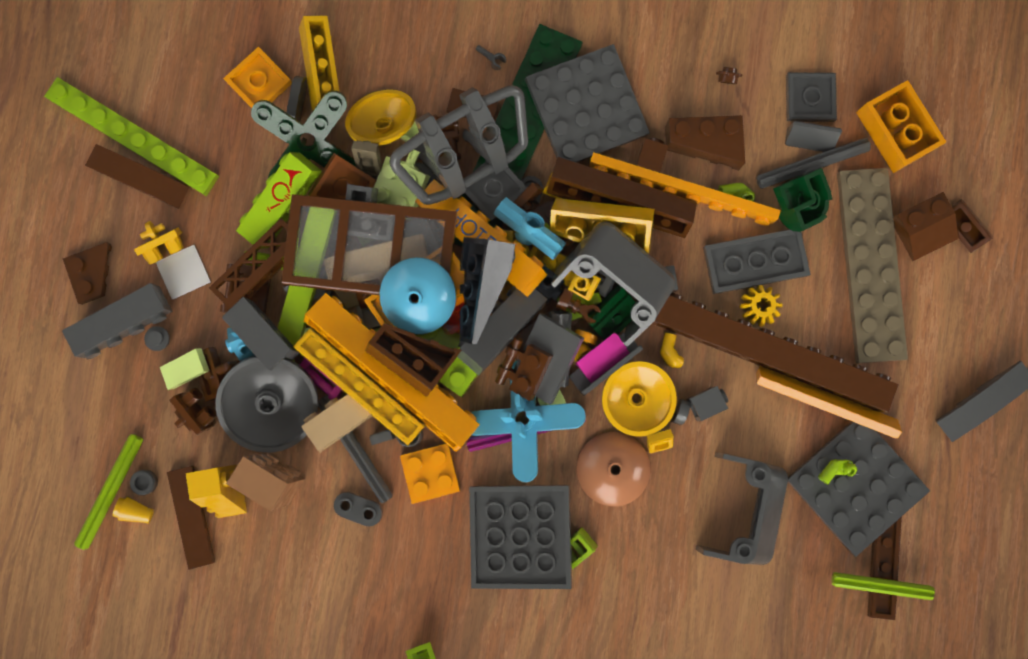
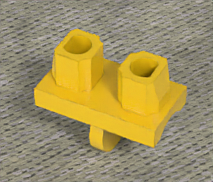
[134,221,184,265]

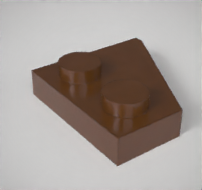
[63,242,112,305]

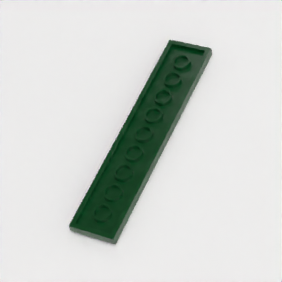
[454,24,583,247]

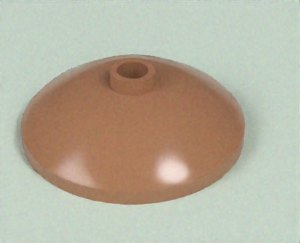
[576,432,651,506]

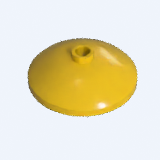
[345,90,417,146]
[602,361,677,436]

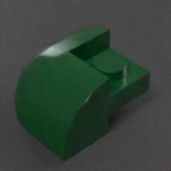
[773,168,833,232]

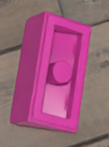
[576,332,630,383]

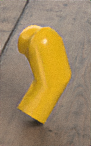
[660,333,684,368]

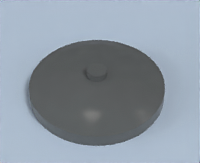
[216,356,318,453]

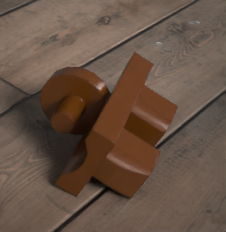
[169,388,217,435]

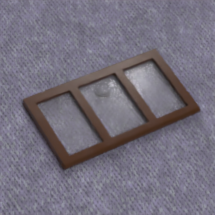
[281,194,457,300]

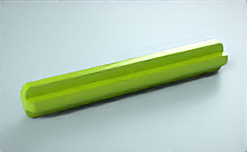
[831,572,935,600]

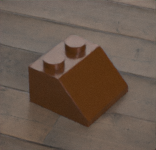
[892,192,959,261]

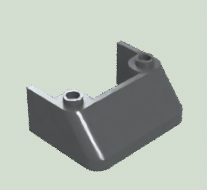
[551,222,675,347]
[696,452,788,565]

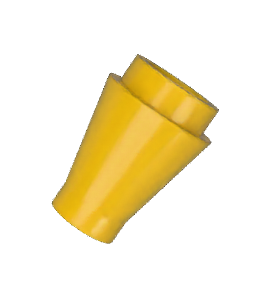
[112,496,154,524]

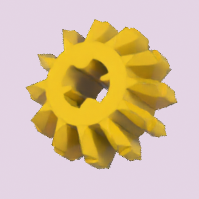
[739,285,783,327]

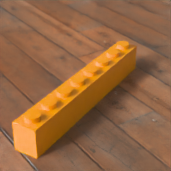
[304,293,480,452]

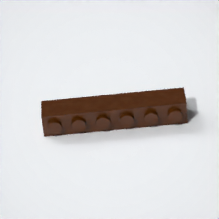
[546,157,697,238]

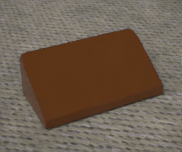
[952,199,993,253]

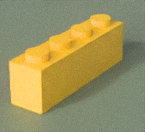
[299,16,339,111]

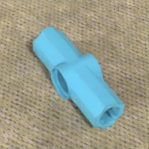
[493,197,566,260]

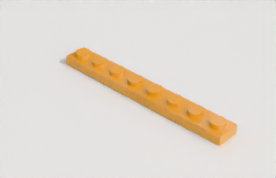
[589,152,781,226]

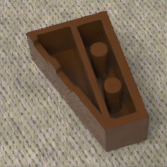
[665,115,746,171]
[365,323,462,397]

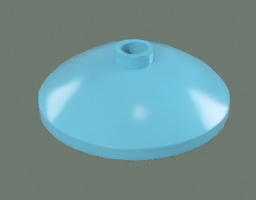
[380,257,456,334]

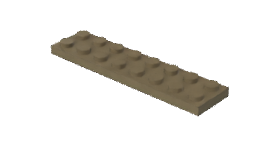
[837,168,908,363]

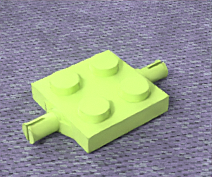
[374,149,430,221]

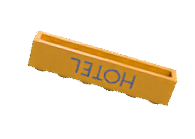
[415,179,547,298]

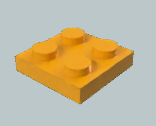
[223,46,292,108]
[400,444,460,504]

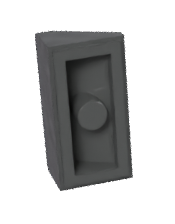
[785,121,842,152]

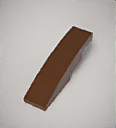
[85,144,189,209]

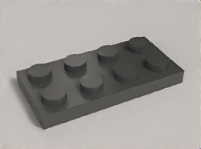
[703,230,811,294]

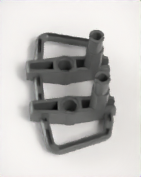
[390,85,528,205]

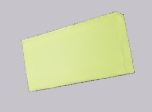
[160,348,210,390]

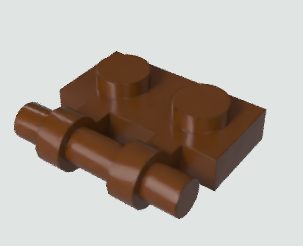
[495,337,553,401]

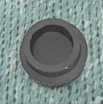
[144,326,170,351]

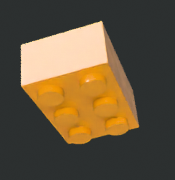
[856,80,946,173]

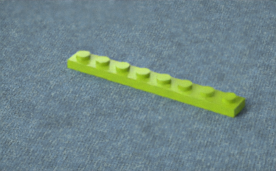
[44,77,219,197]

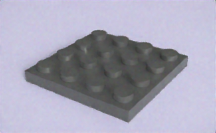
[525,44,650,163]
[788,421,930,557]
[469,485,572,589]

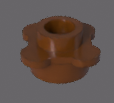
[716,67,742,84]

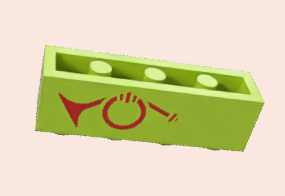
[236,152,322,249]

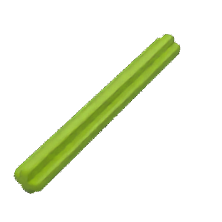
[74,434,143,550]

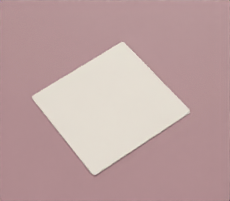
[156,245,211,299]

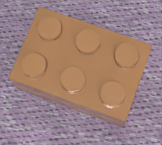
[226,452,305,511]

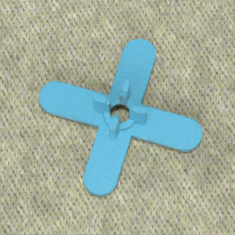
[471,361,586,482]

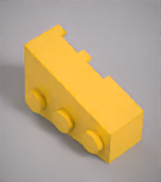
[186,464,247,518]

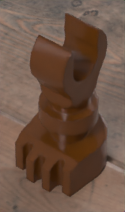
[556,287,601,323]

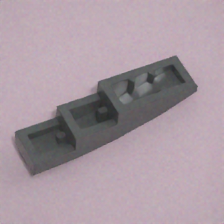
[936,360,1028,442]

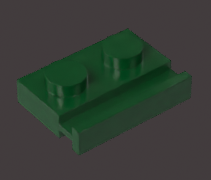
[588,285,636,341]

